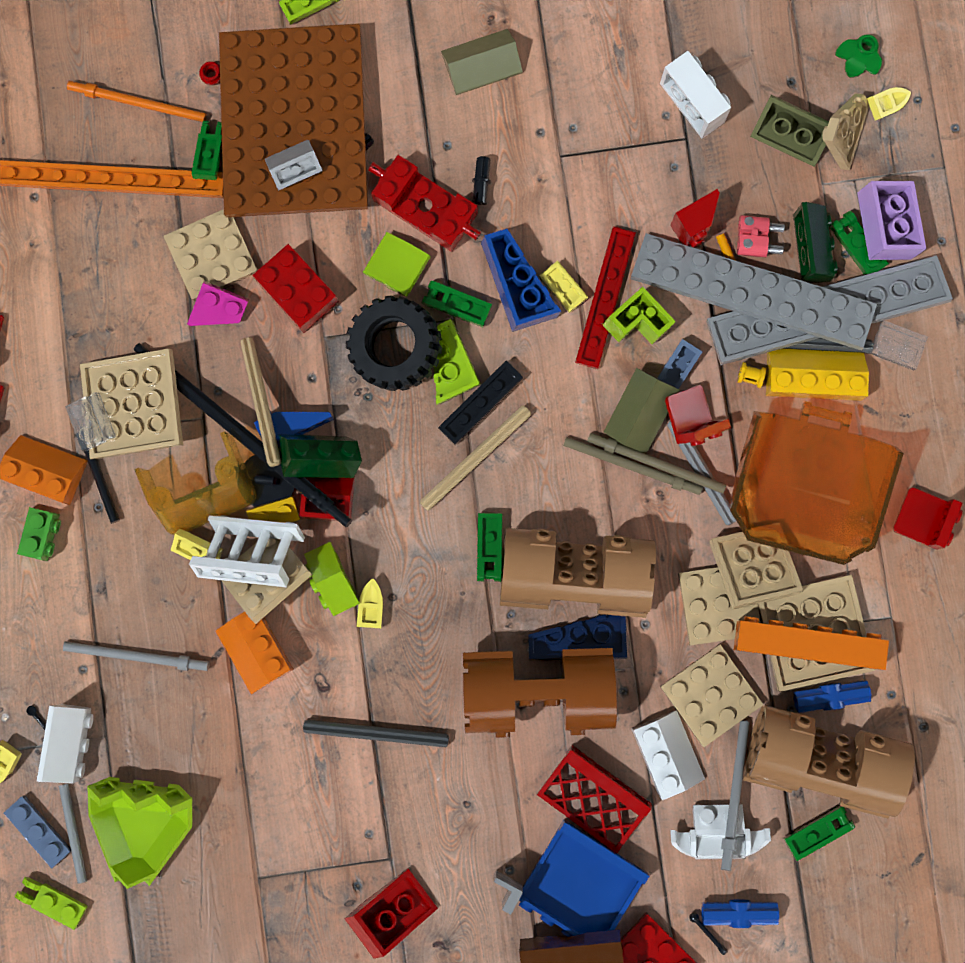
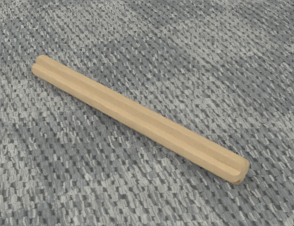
[241,337,281,467]
[420,405,531,511]

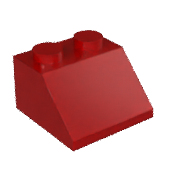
[670,189,720,248]

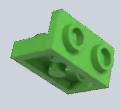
[17,507,61,561]

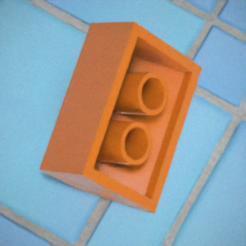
[0,435,88,505]
[216,611,294,694]

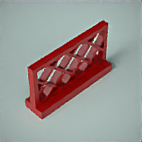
[537,745,652,854]

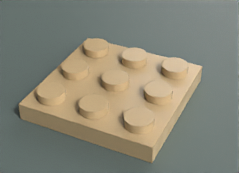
[164,209,258,302]
[709,524,803,609]
[221,538,312,624]
[678,567,761,645]
[660,644,763,747]

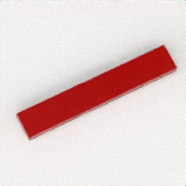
[575,226,636,370]

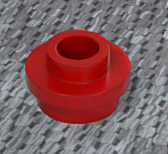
[199,61,220,85]

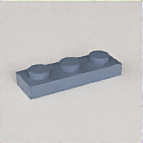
[4,795,71,869]

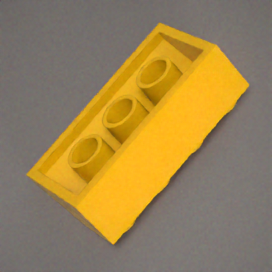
[766,349,869,401]

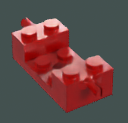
[368,154,481,252]

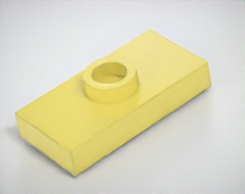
[539,260,588,313]

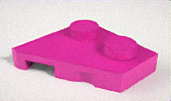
[187,281,249,326]

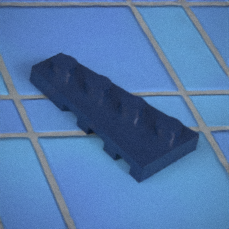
[528,614,627,660]

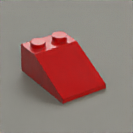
[344,869,438,959]

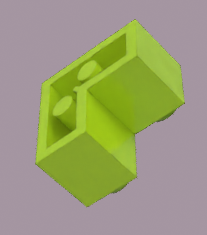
[603,287,676,345]
[304,542,360,616]

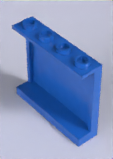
[519,820,650,937]

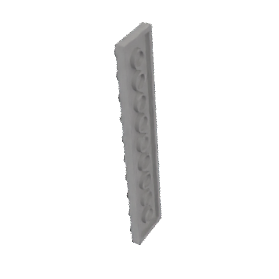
[631,233,877,351]
[706,255,953,365]

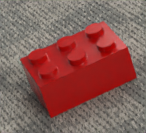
[252,244,339,333]

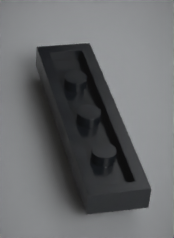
[438,360,523,445]

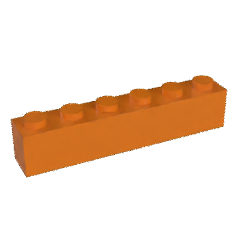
[733,616,889,670]

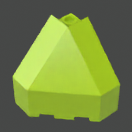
[87,777,192,889]

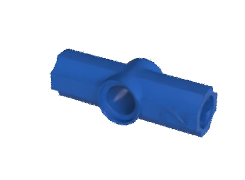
[793,681,872,713]
[701,899,779,928]

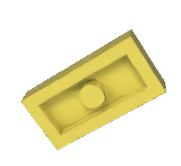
[171,528,223,560]

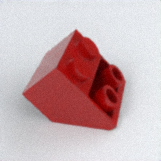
[299,477,355,521]

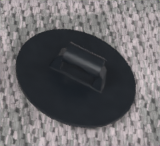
[238,455,295,507]

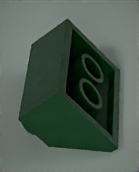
[793,202,838,284]
[276,434,362,478]

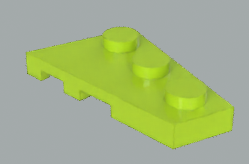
[434,319,481,405]

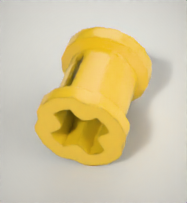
[737,362,766,389]

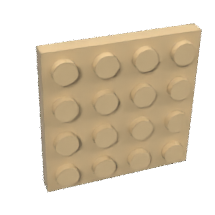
[80,349,183,459]
[758,575,875,692]

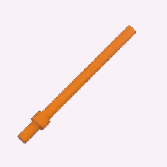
[67,80,207,122]

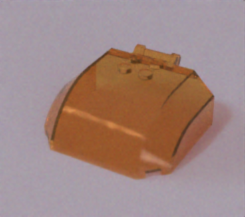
[730,401,904,565]

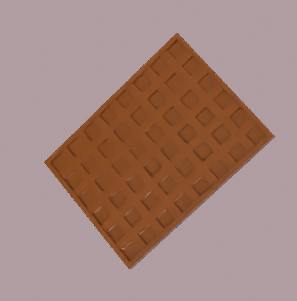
[219,24,368,218]

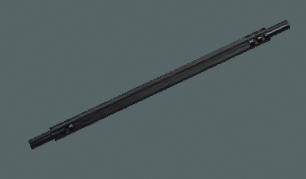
[134,343,352,527]

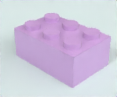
[857,181,926,260]

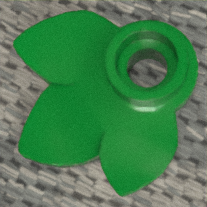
[835,35,882,78]

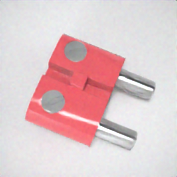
[737,215,785,258]

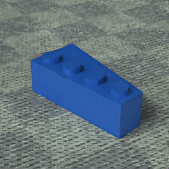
[481,229,561,332]

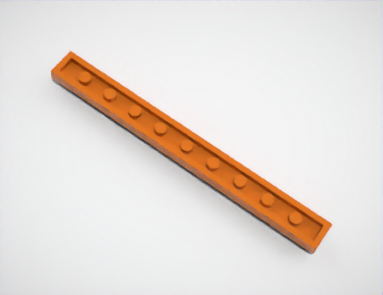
[0,160,224,198]

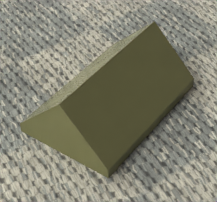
[441,29,523,95]
[750,95,829,167]
[604,368,680,454]

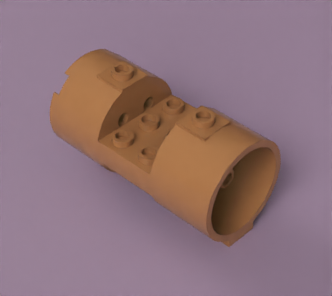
[500,528,656,618]
[743,705,915,819]

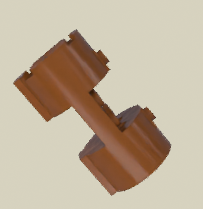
[463,648,617,738]

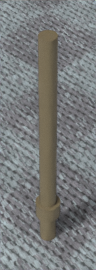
[587,433,726,494]
[563,437,703,495]

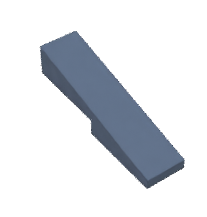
[658,339,703,389]

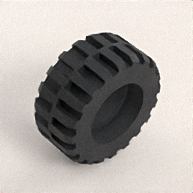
[346,296,442,391]

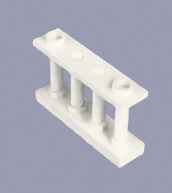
[189,515,305,587]

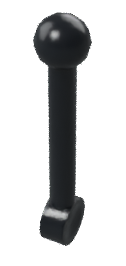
[26,706,46,730]
[689,913,728,955]

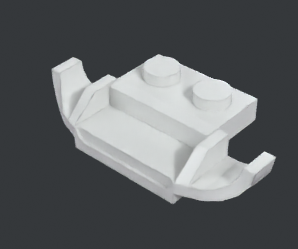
[670,804,771,859]

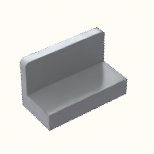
[265,140,322,190]
[494,871,523,915]

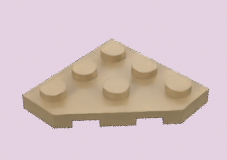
[822,93,869,170]

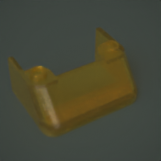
[134,431,256,535]

